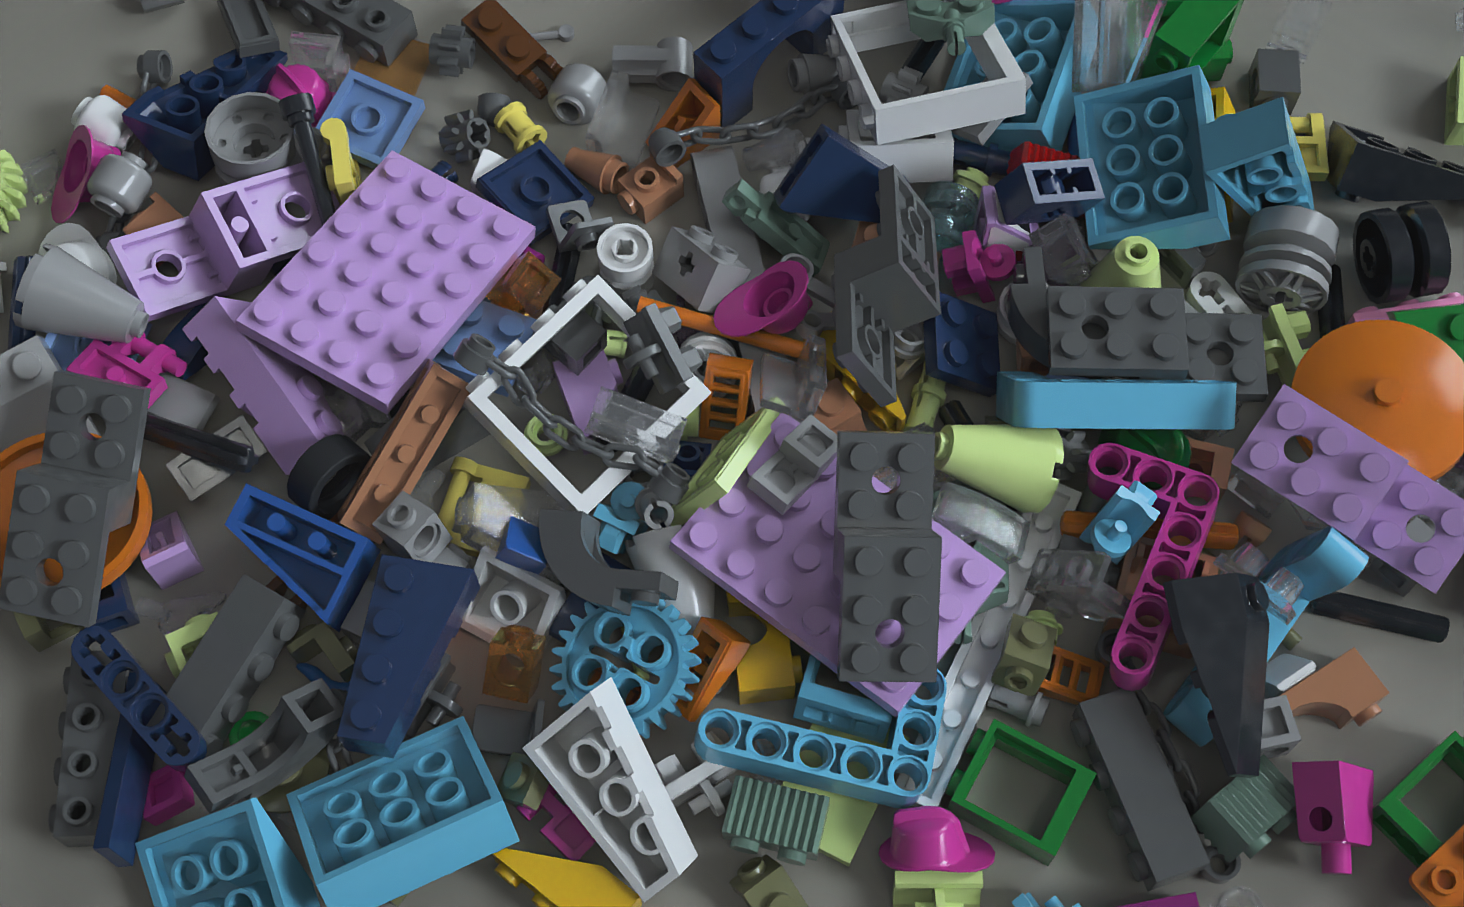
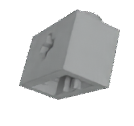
[652,225,751,314]

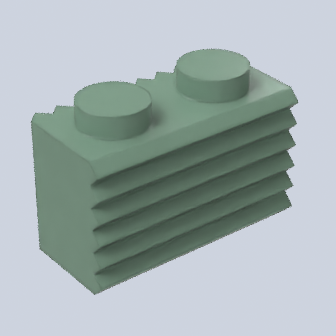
[1190,754,1297,863]
[722,775,830,866]

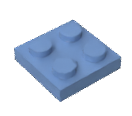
[315,69,425,169]
[433,300,537,397]

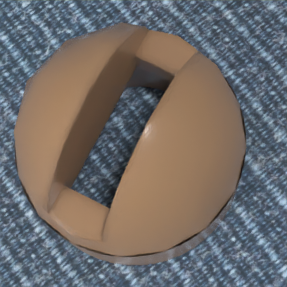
[1234,510,1272,549]

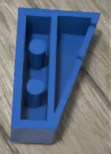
[224,483,381,632]

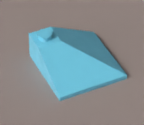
[135,797,321,907]

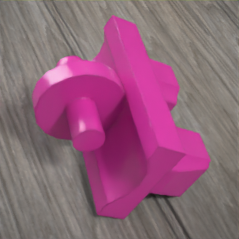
[942,229,1017,303]

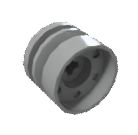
[204,92,304,186]
[1235,205,1339,314]

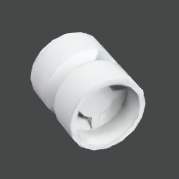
[597,223,655,300]

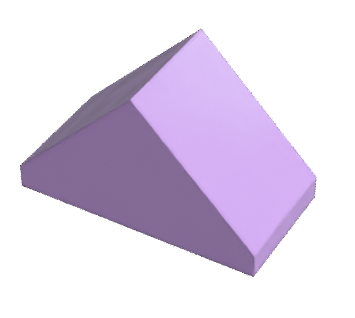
[140,511,204,590]

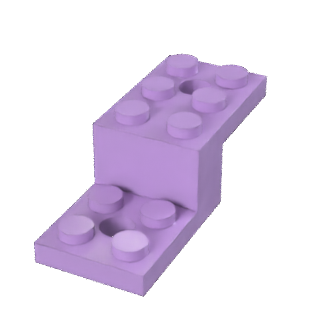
[106,162,340,322]
[1231,384,1464,594]

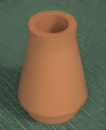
[564,147,629,195]

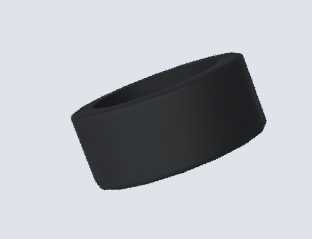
[287,434,371,520]

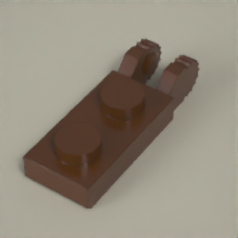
[461,0,563,99]

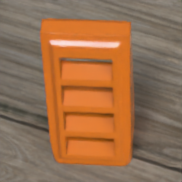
[699,353,754,440]
[676,617,751,722]
[1036,645,1105,705]

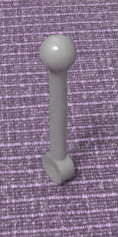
[529,24,574,42]

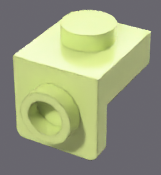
[164,611,218,679]

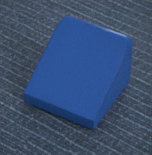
[495,516,548,575]

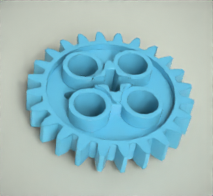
[549,599,702,739]

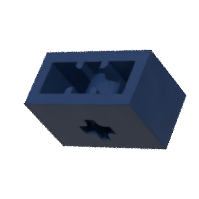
[994,158,1105,225]

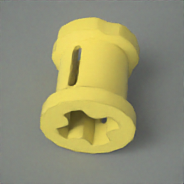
[494,101,547,154]

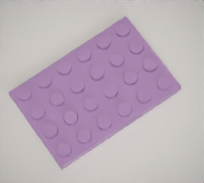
[236,150,536,414]
[669,411,1006,718]

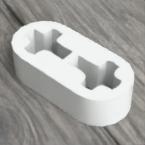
[1186,271,1253,314]

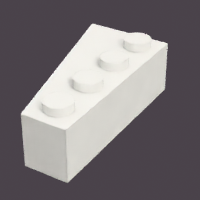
[522,677,698,903]

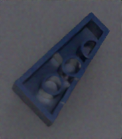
[337,554,481,758]

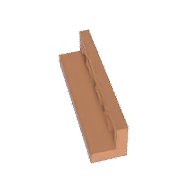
[337,359,470,545]

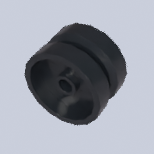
[1353,201,1451,304]

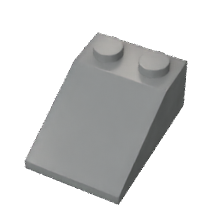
[0,335,101,453]

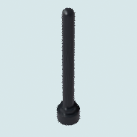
[278,93,336,226]

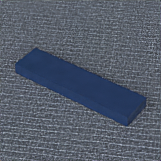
[93,672,167,867]

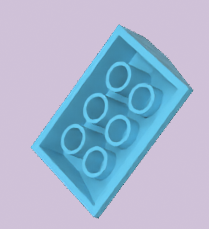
[944,0,1104,151]
[1074,65,1230,249]
[286,716,520,907]

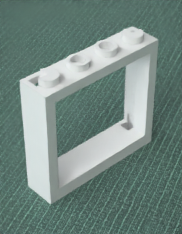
[826,0,1026,146]
[463,275,712,514]

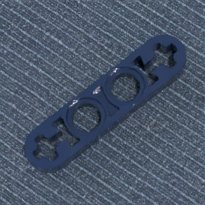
[71,626,207,772]

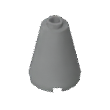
[13,243,149,344]

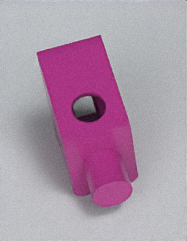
[1292,760,1374,875]

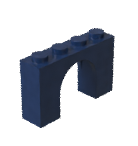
[693,0,844,128]

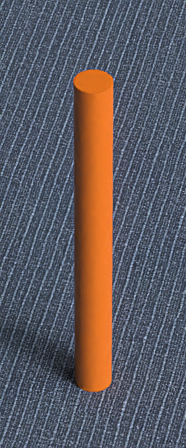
[636,296,810,360]

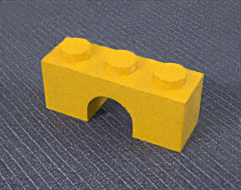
[726,591,803,705]

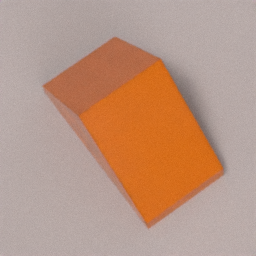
[645,78,720,168]

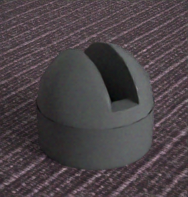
[477,93,511,127]

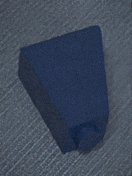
[773,123,911,223]

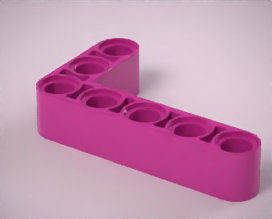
[1087,443,1220,691]

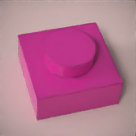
[143,765,195,826]

